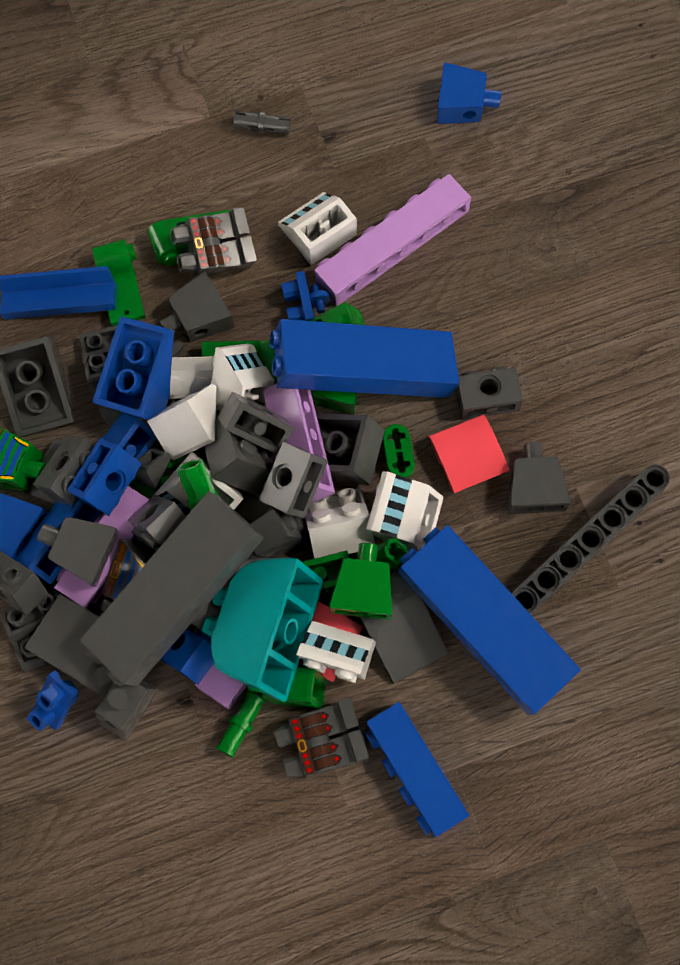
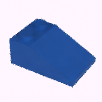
[92,316,174,421]

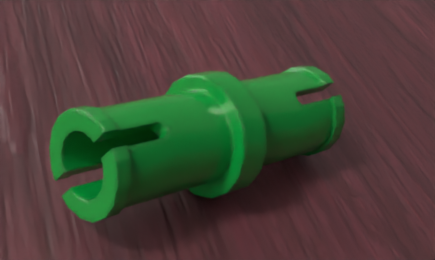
[216,692,265,758]

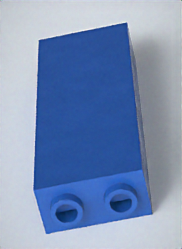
[270,319,460,398]
[397,525,581,715]

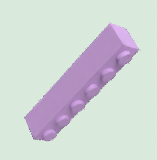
[315,174,471,306]

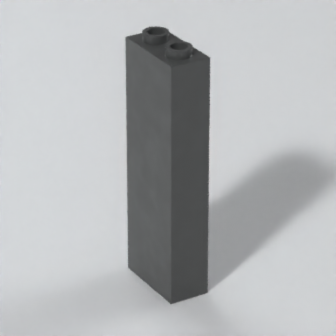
[80,491,265,687]

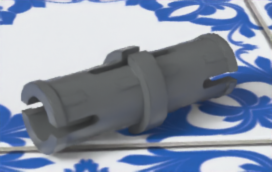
[234,110,291,135]

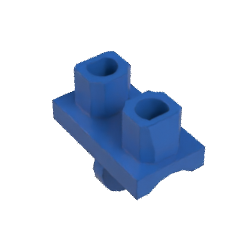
[281,271,331,321]
[27,670,79,731]

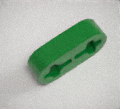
[383,424,415,479]

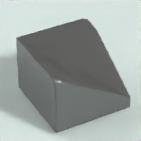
[136,448,171,488]

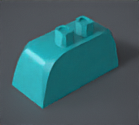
[202,558,324,702]

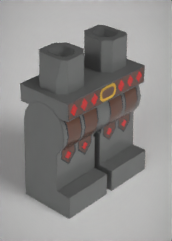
[170,207,257,276]
[274,698,369,779]

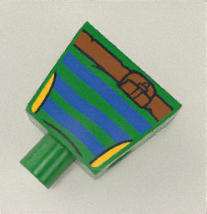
[0,427,47,492]

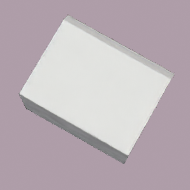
[147,384,216,460]

